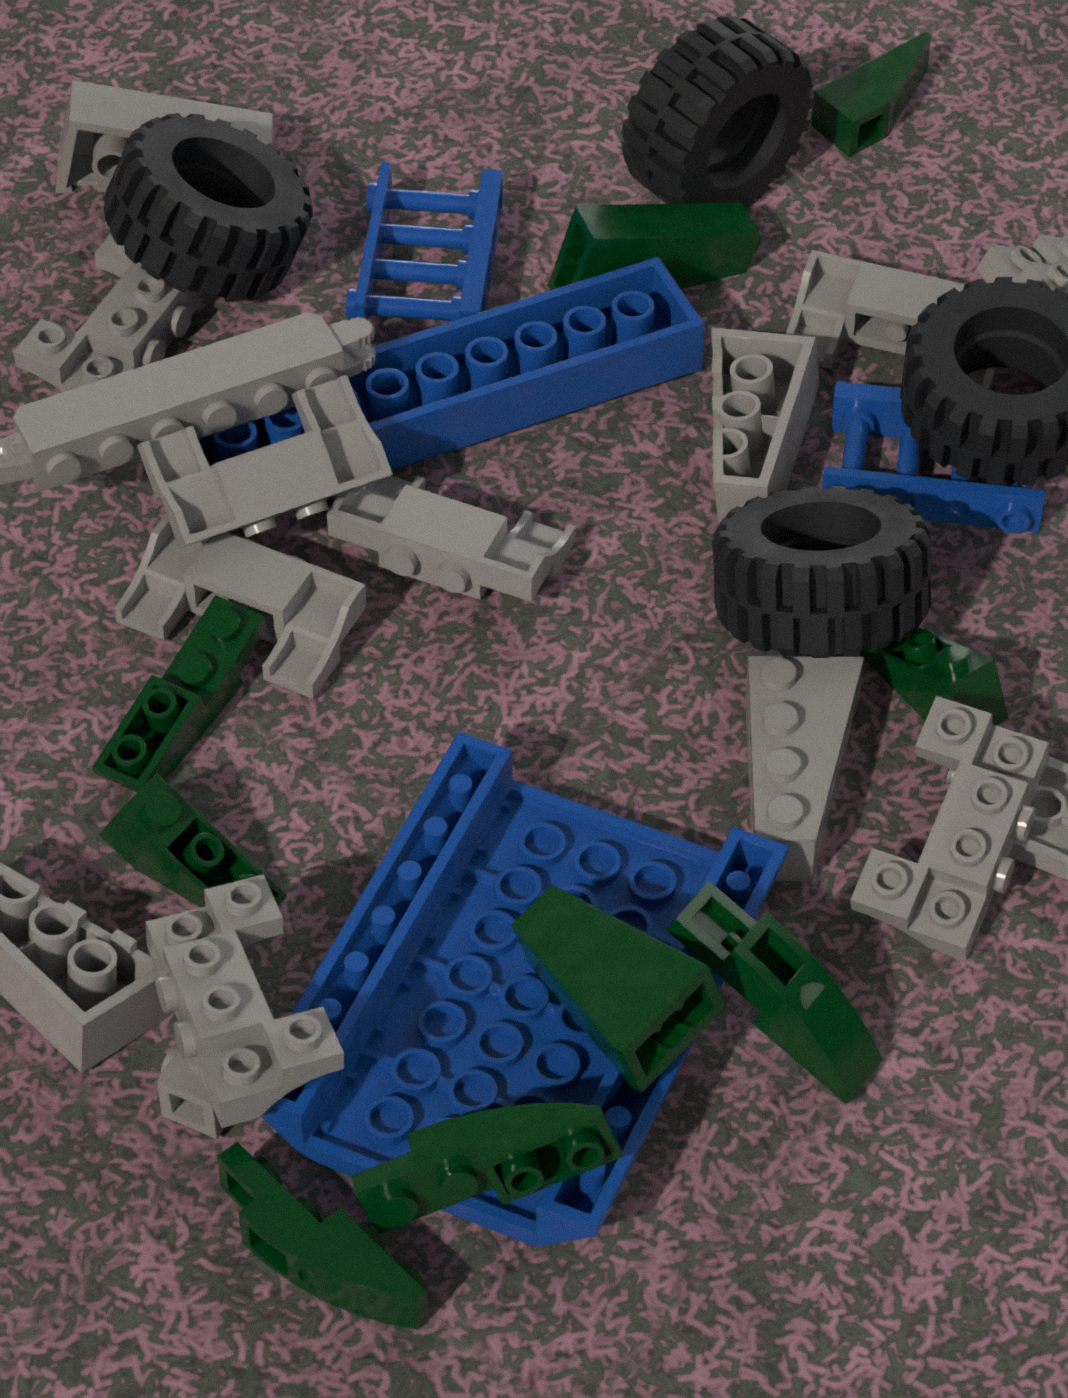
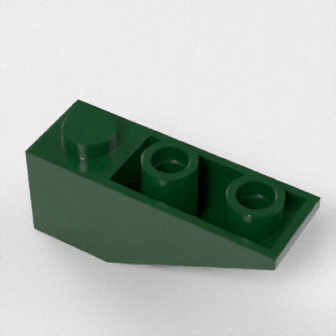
[811,31,931,157]
[860,627,1009,726]
[99,773,287,908]

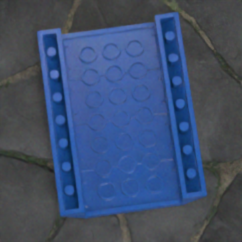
[261,731,789,1247]

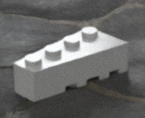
[55,80,273,193]
[711,327,820,525]
[745,656,864,881]
[0,862,174,1073]

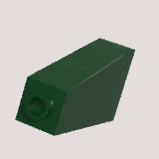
[548,203,761,290]
[511,885,726,1093]

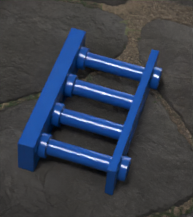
[346,162,503,322]
[822,381,1045,533]

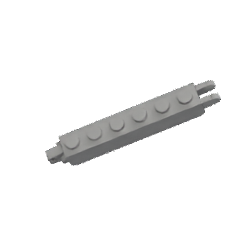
[0,312,376,492]

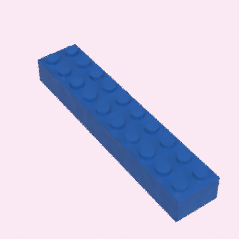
[198,257,704,471]

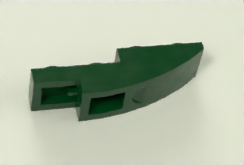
[92,595,267,792]
[666,880,883,1105]
[351,1103,624,1234]
[217,1142,428,1330]

